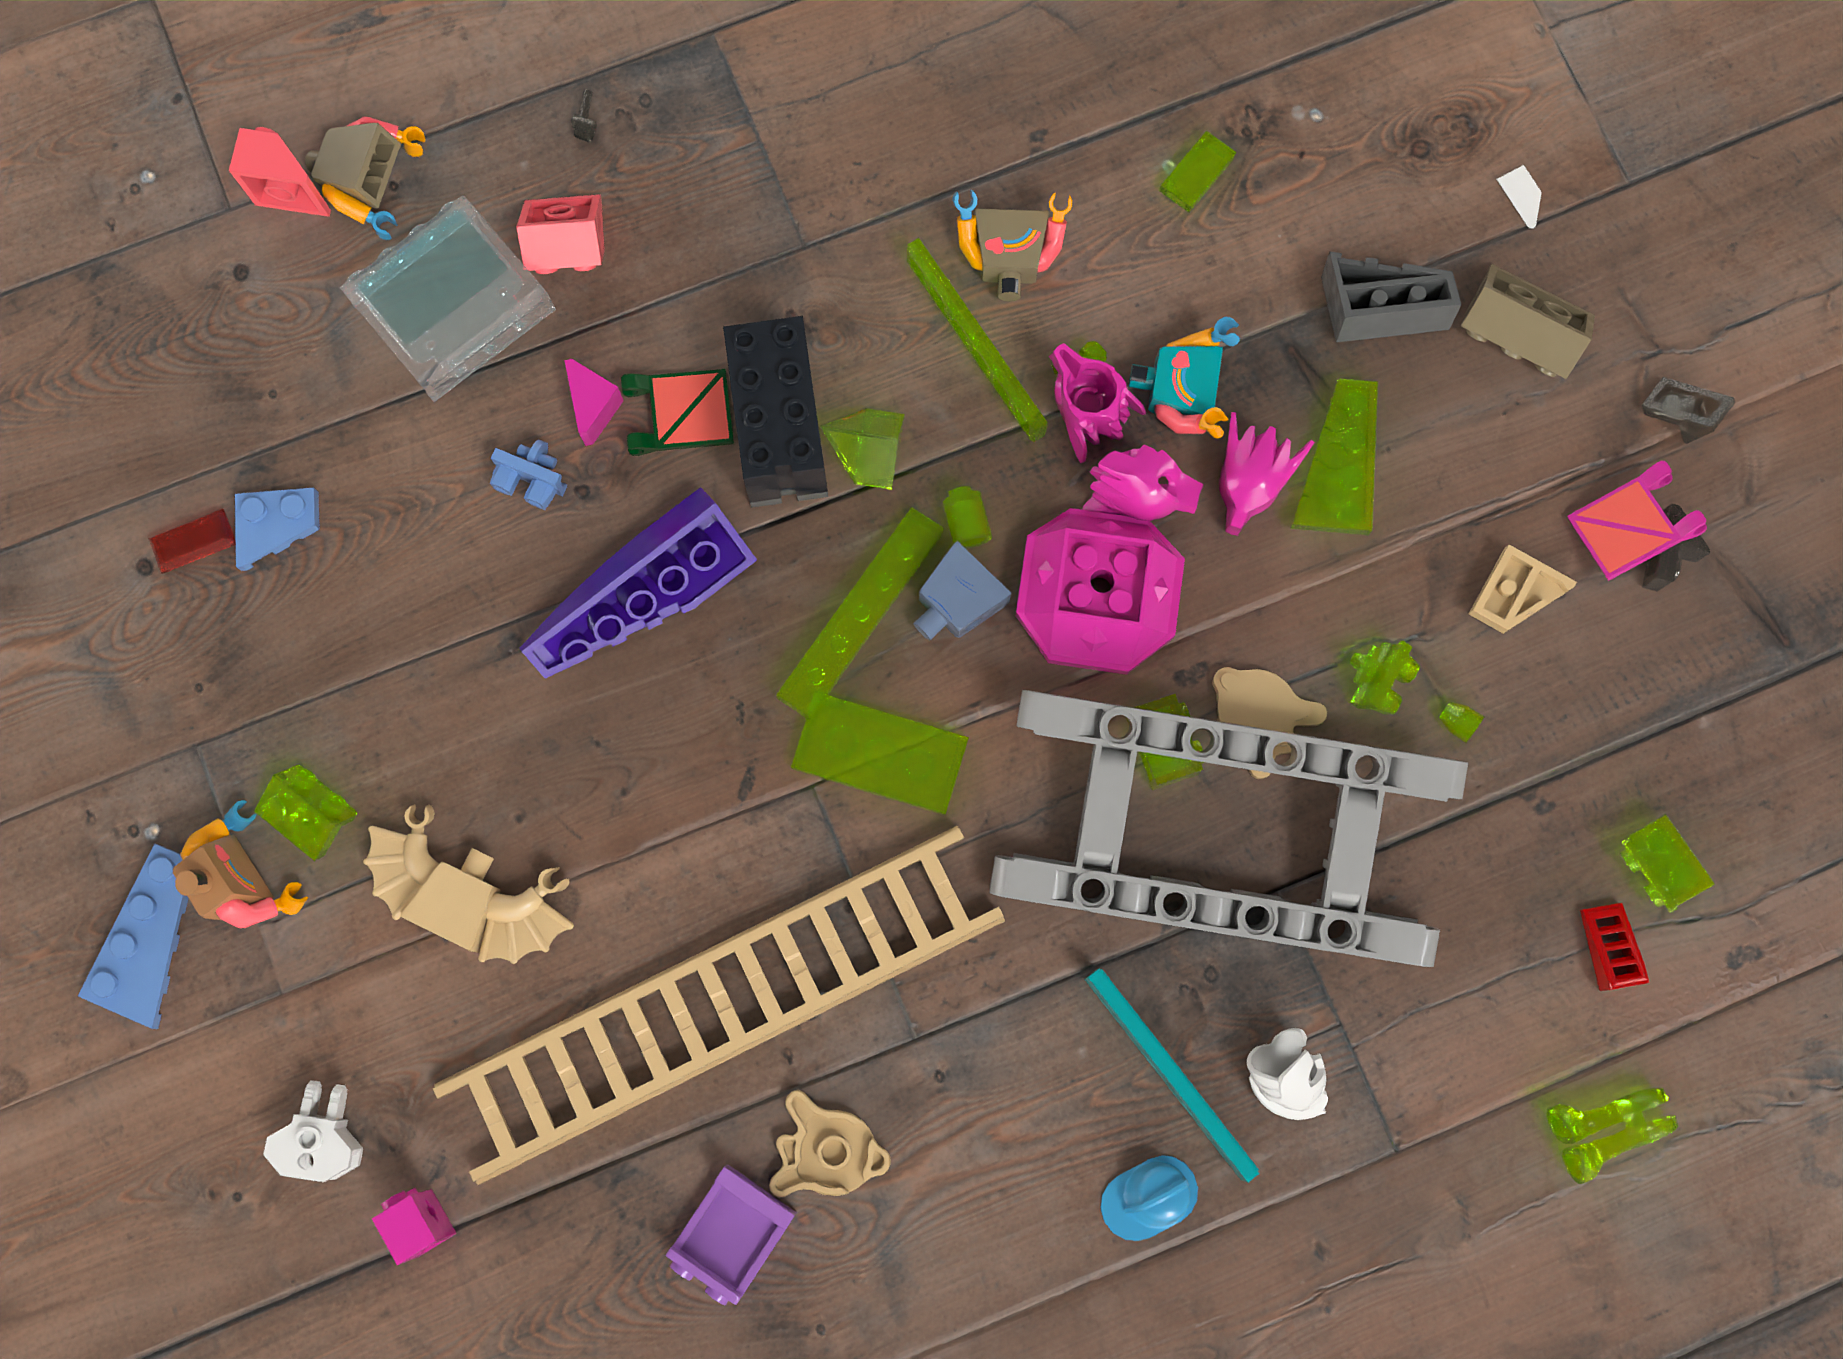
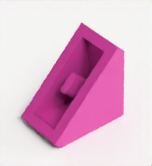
[564,359,624,446]

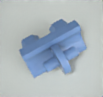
[490,440,567,510]

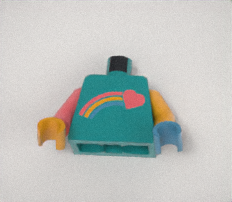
[1129,317,1240,438]

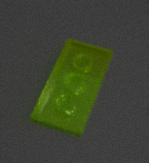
[791,691,969,816]

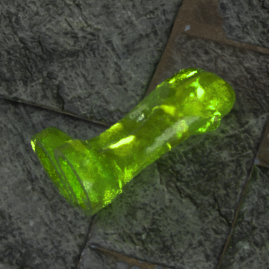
[1547,1088,1679,1184]

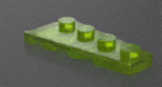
[1290,378,1378,535]

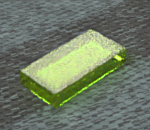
[1159,131,1236,212]

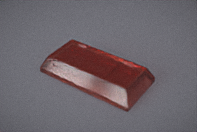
[148,508,236,574]

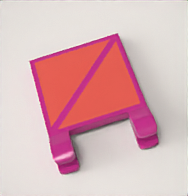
[1567,461,1707,581]

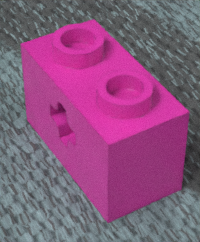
[372,1188,457,1265]

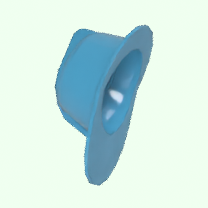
[1101,1155,1198,1241]

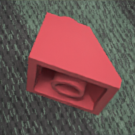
[229,127,331,217]
[516,195,604,274]

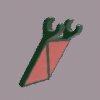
[621,369,734,456]

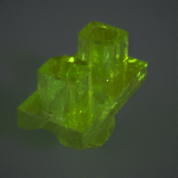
[1349,641,1420,715]

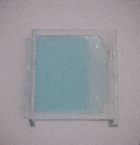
[340,195,556,402]

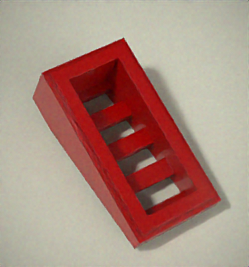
[1580,903,1650,991]

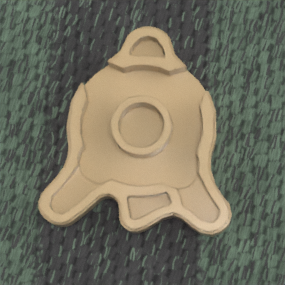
[1212,667,1327,779]
[769,1090,891,1198]

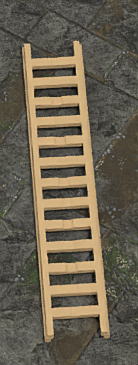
[433,826,1005,1185]

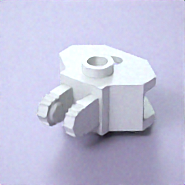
[263,1080,363,1182]

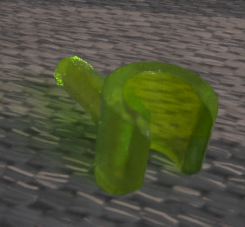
[1051,341,1107,374]

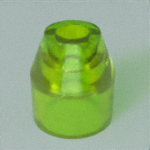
[1439,702,1485,743]

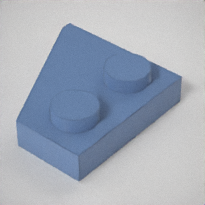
[235,487,320,571]

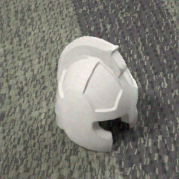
[1247,1028,1328,1120]

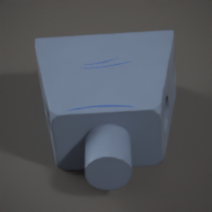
[913,541,1011,641]

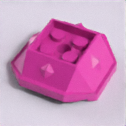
[1015,508,1185,675]

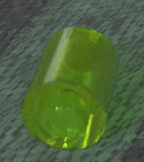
[943,486,992,549]

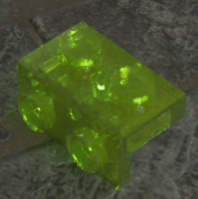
[254,765,358,861]
[1620,813,1715,913]

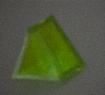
[820,408,905,490]

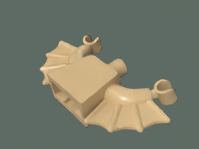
[363,804,574,964]

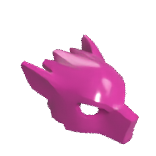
[1049,343,1146,463]
[1219,412,1315,536]
[1082,445,1203,521]

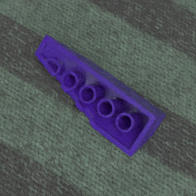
[520,487,757,679]

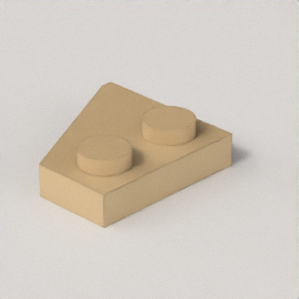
[1468,545,1577,634]

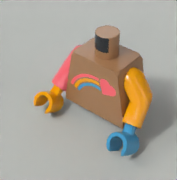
[173,800,308,928]

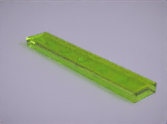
[907,238,1048,442]
[776,507,944,720]

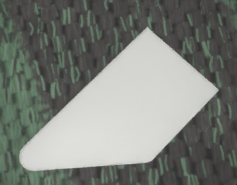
[1497,165,1541,228]

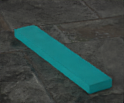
[1084,969,1260,1183]

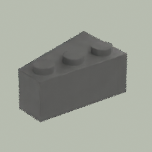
[1321,251,1461,342]

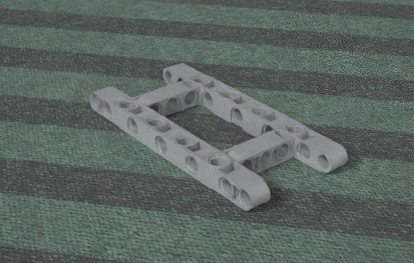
[989,690,1468,967]

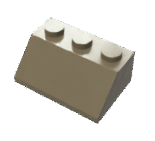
[1461,264,1595,379]

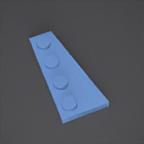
[78,844,188,1029]

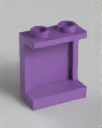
[665,1165,797,1305]

